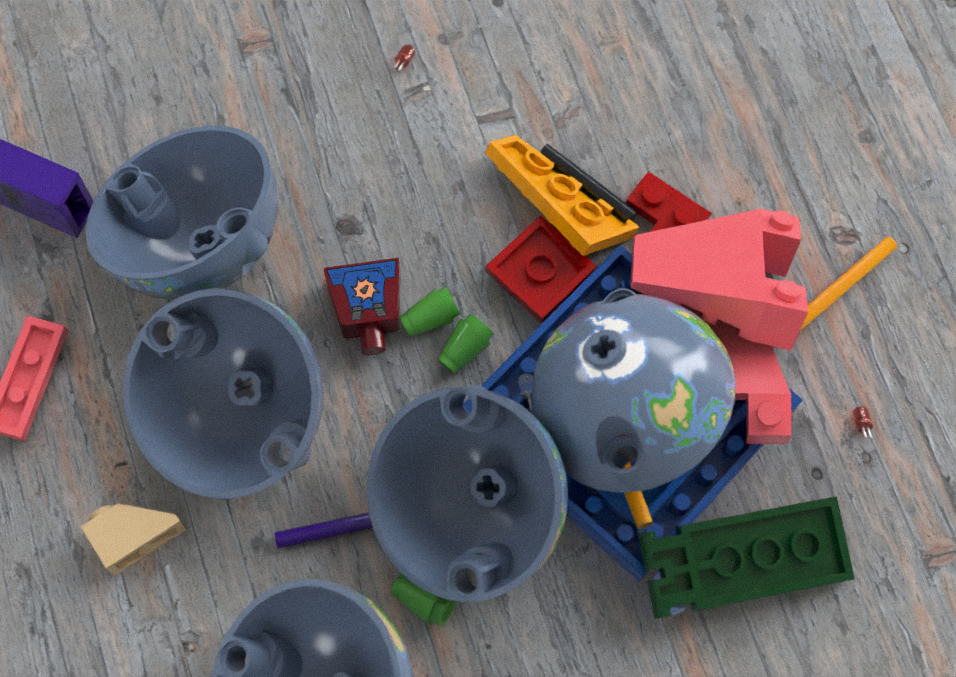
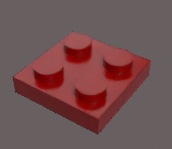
[485,215,597,324]

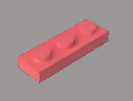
[0,316,68,442]

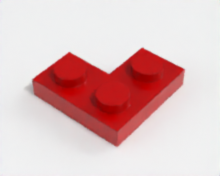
[626,171,712,232]

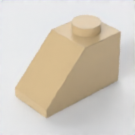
[80,503,186,576]

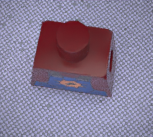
[324,258,401,355]

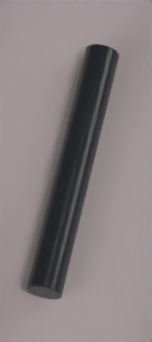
[540,144,638,222]

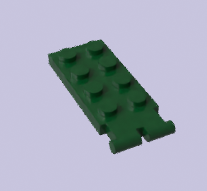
[638,496,855,619]

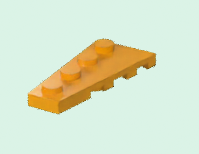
[485,135,640,256]

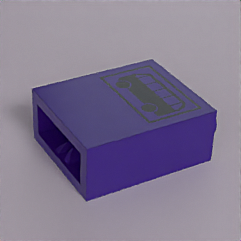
[0,139,94,238]

